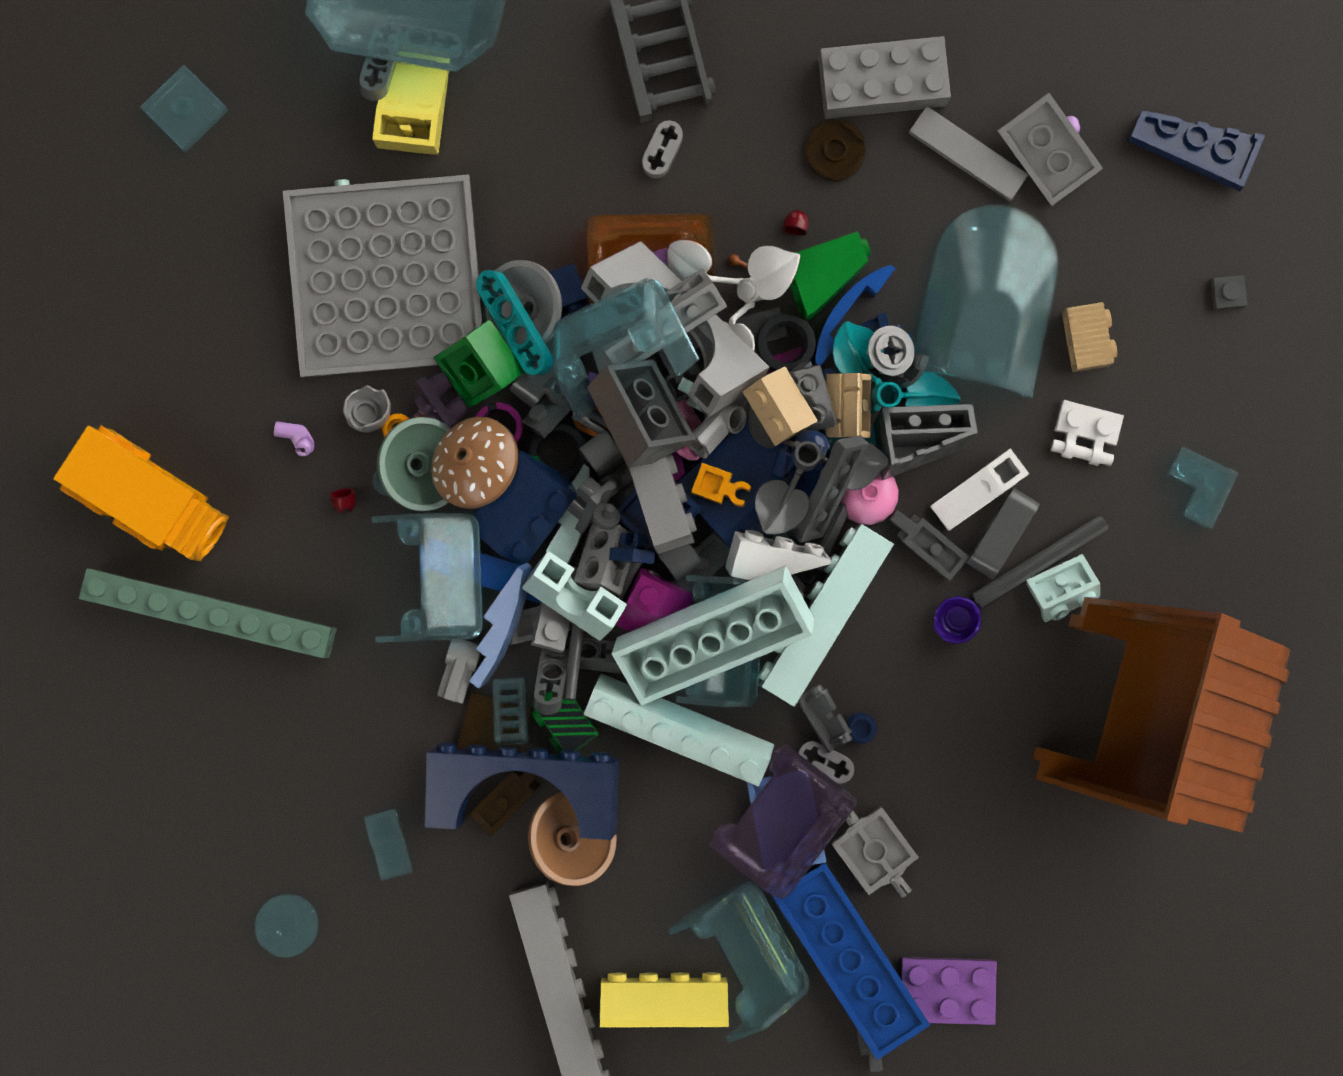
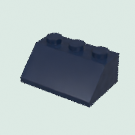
[466,449,577,566]

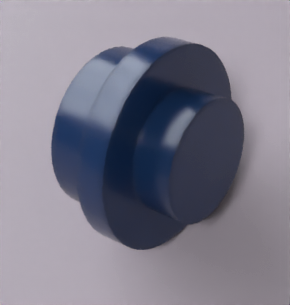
[846,712,877,744]

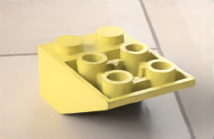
[372,58,450,155]

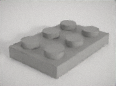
[997,92,1103,206]

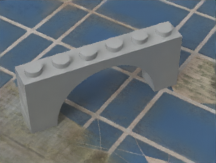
[581,242,770,416]

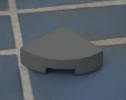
[894,354,929,388]

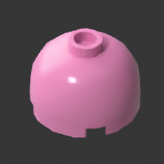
[840,472,899,525]

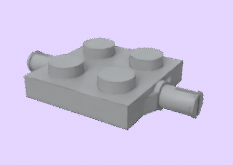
[831,804,919,898]

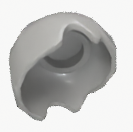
[343,385,391,433]

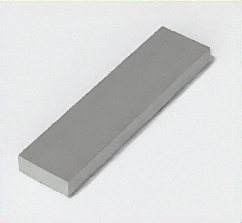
[908,106,1029,202]

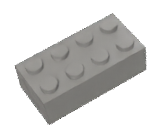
[818,36,951,119]

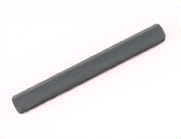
[971,516,1108,608]

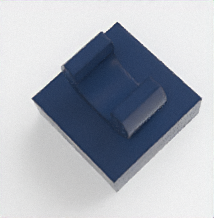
[609,533,655,564]

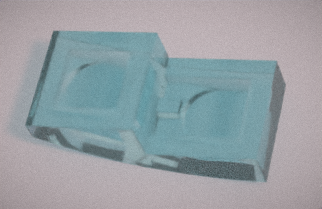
[364,809,413,881]

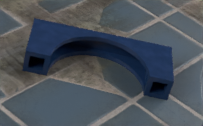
[425,743,619,840]

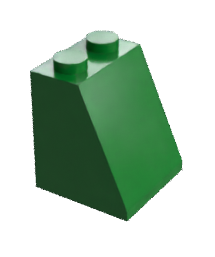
[790,231,871,323]

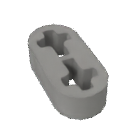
[642,120,683,179]
[797,740,855,783]

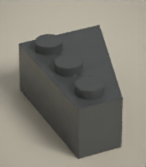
[873,404,978,480]

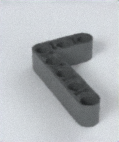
[579,429,702,581]

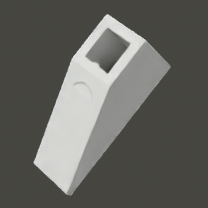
[930,448,1029,531]
[725,530,831,580]

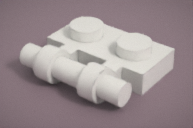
[1050,400,1124,466]

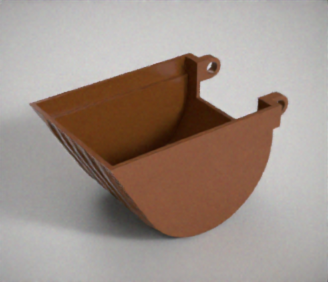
[1032,597,1291,833]

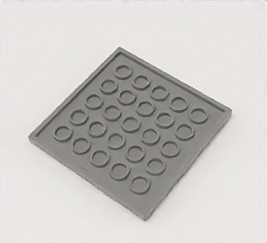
[283,174,483,378]

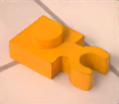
[691,463,751,507]

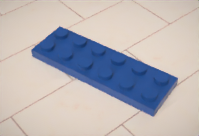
[773,863,930,1060]

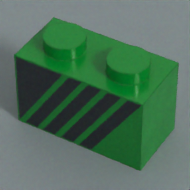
[531,691,599,754]

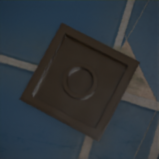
[457,692,533,752]

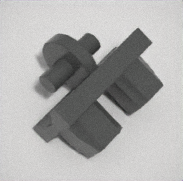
[568,477,620,534]

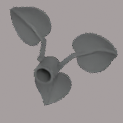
[748,405,889,535]

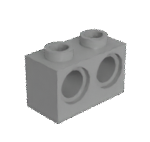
[574,523,634,595]

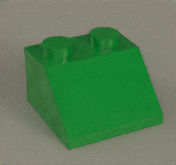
[433,319,525,408]

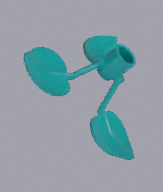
[825,321,961,456]

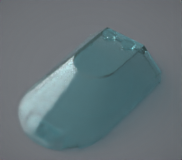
[914,205,1058,399]

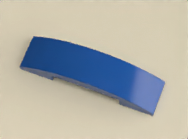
[813,265,896,366]

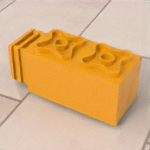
[53,425,229,561]

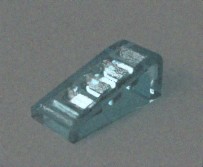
[493,678,528,746]

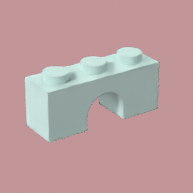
[522,551,627,641]

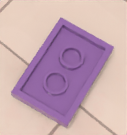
[901,957,997,1025]

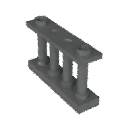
[610,0,716,124]

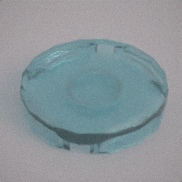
[255,894,319,958]

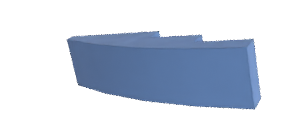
[469,563,532,688]

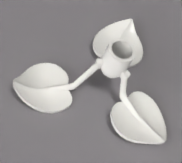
[667,240,800,351]

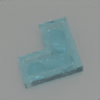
[1167,446,1239,530]

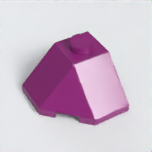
[615,567,696,632]

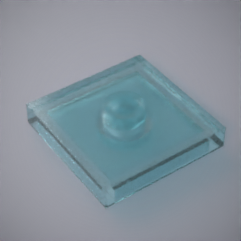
[140,65,229,152]

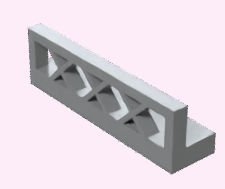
[596,268,727,365]

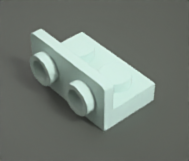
[1026,554,1100,622]

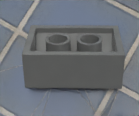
[587,360,696,468]

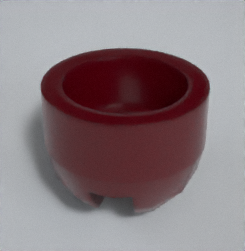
[783,210,809,236]
[330,488,356,514]

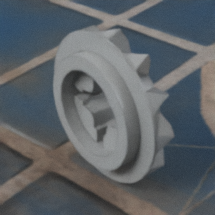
[866,326,914,376]

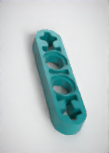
[476,270,553,375]

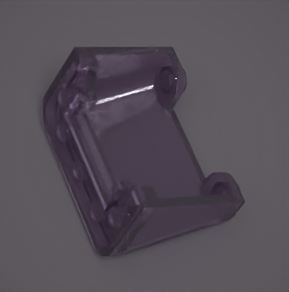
[709,744,857,899]

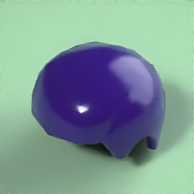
[934,596,981,644]

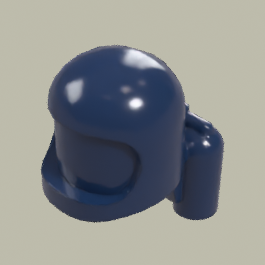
[771,429,830,477]

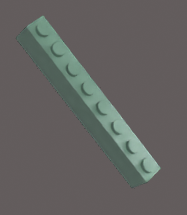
[79,568,337,658]

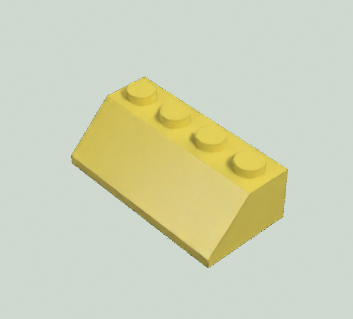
[600,972,729,1027]

